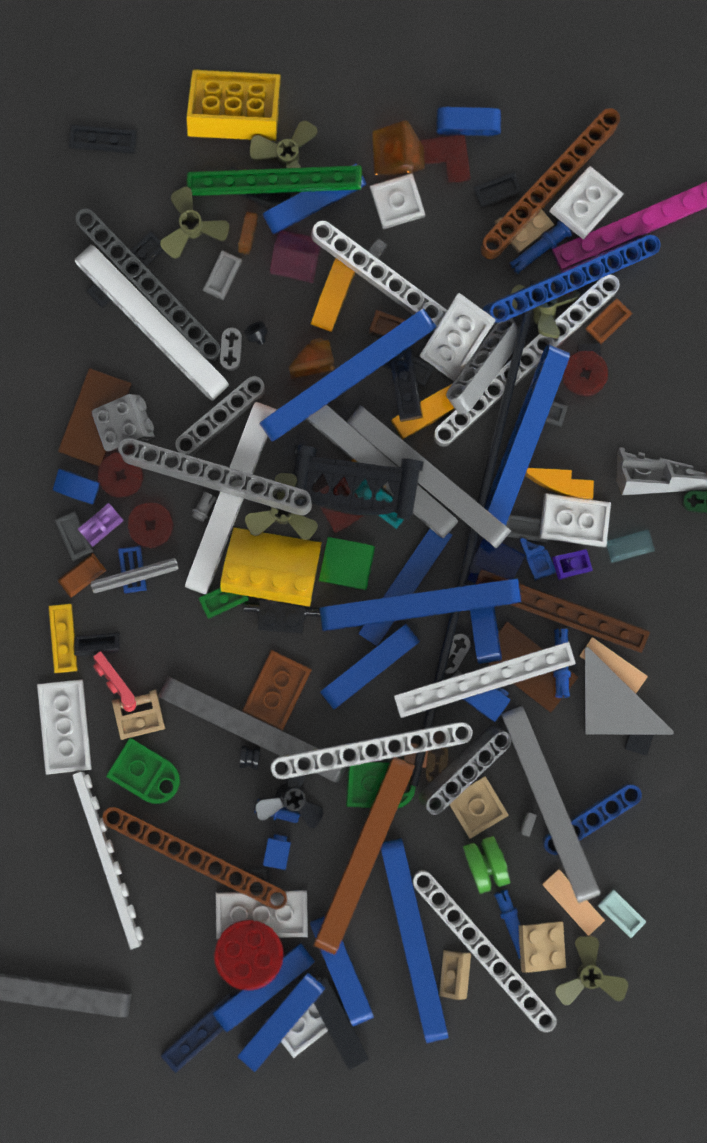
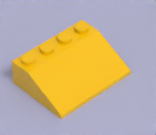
[187,70,280,141]
[221,527,322,607]

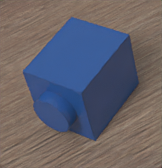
[263,834,291,870]

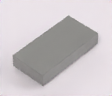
[203,250,242,300]

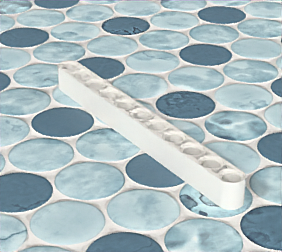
[434,275,620,447]

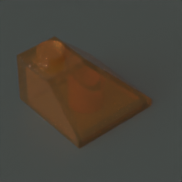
[373,120,425,175]
[289,338,335,379]

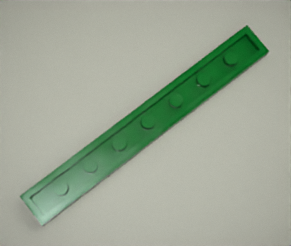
[186,165,362,196]

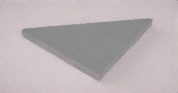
[585,647,674,735]

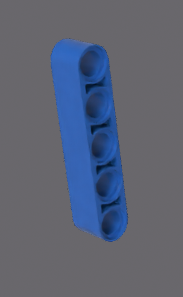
[262,164,367,234]
[320,624,420,710]
[542,784,642,855]
[310,916,374,1027]
[212,943,315,1032]
[237,973,325,1072]

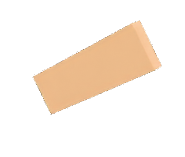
[579,637,648,693]
[542,869,605,936]

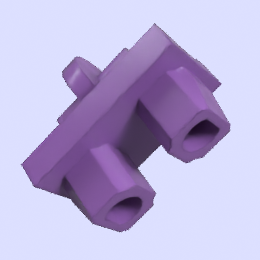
[78,503,124,547]

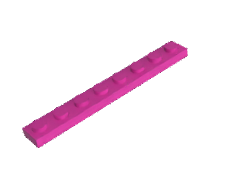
[552,182,707,271]

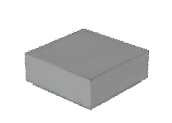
[519,812,537,837]

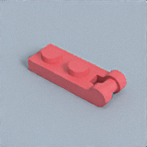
[93,651,136,712]

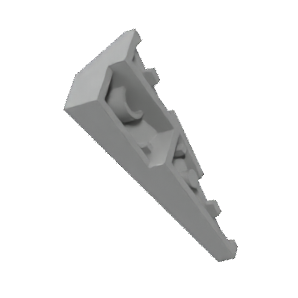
[617,447,707,495]

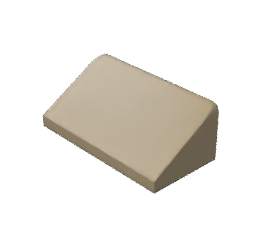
[439,950,471,1000]

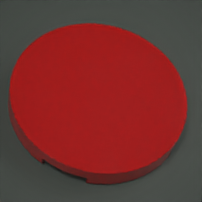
[214,920,284,990]

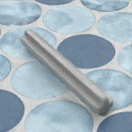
[91,558,179,593]

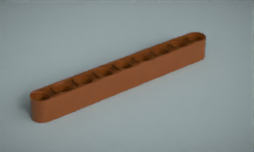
[481,108,620,260]
[314,757,415,955]
[103,807,288,910]

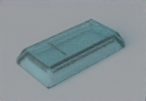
[606,530,655,563]

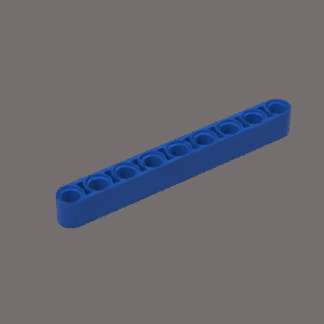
[482,235,660,323]
[259,308,437,442]
[485,344,570,526]
[319,579,522,631]
[381,838,449,1043]

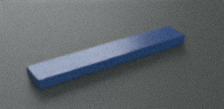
[359,529,452,646]

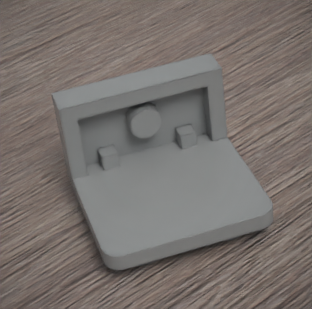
[92,394,155,451]

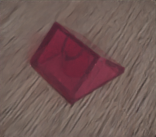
[270,230,322,283]

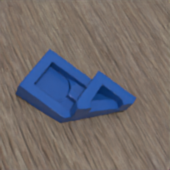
[520,538,556,581]

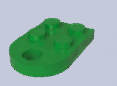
[106,738,180,804]
[346,762,416,809]

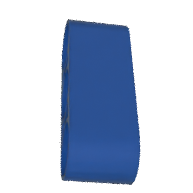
[437,107,501,136]
[470,607,502,664]

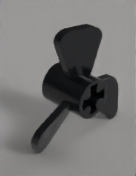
[254,760,323,828]

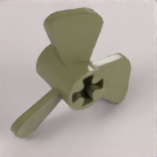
[250,121,318,168]
[160,187,230,259]
[511,285,580,338]
[245,473,318,540]
[555,936,628,1005]

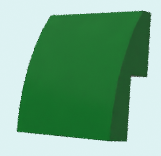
[319,537,375,590]

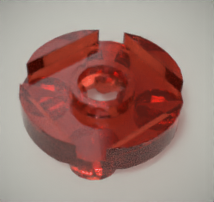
[563,351,608,397]
[98,453,143,498]
[128,503,174,548]

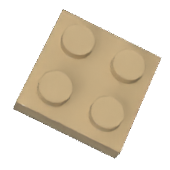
[450,776,509,839]
[518,921,566,973]

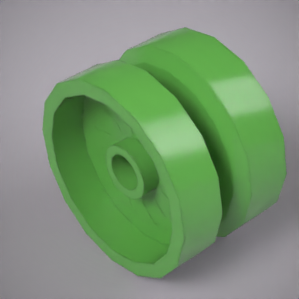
[463,836,510,894]

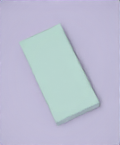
[597,889,646,938]

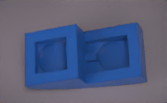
[53,468,100,504]

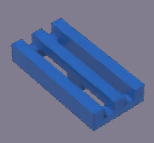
[118,546,147,594]

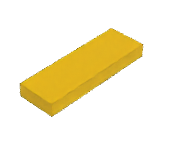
[49,604,78,673]

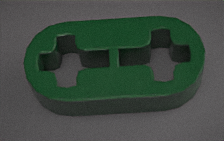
[682,491,707,513]

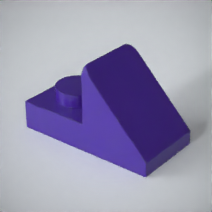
[552,549,593,580]

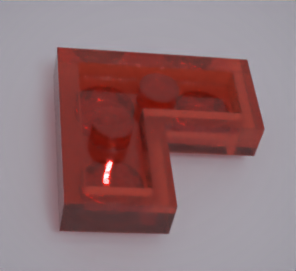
[421,135,471,183]

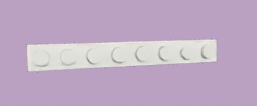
[394,642,576,718]
[72,771,144,949]

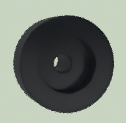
[244,321,268,345]

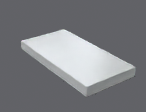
[419,293,496,381]
[37,679,92,774]
[216,890,308,939]

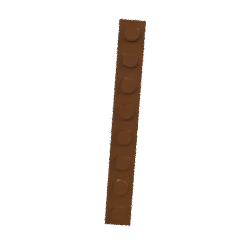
[474,569,650,653]

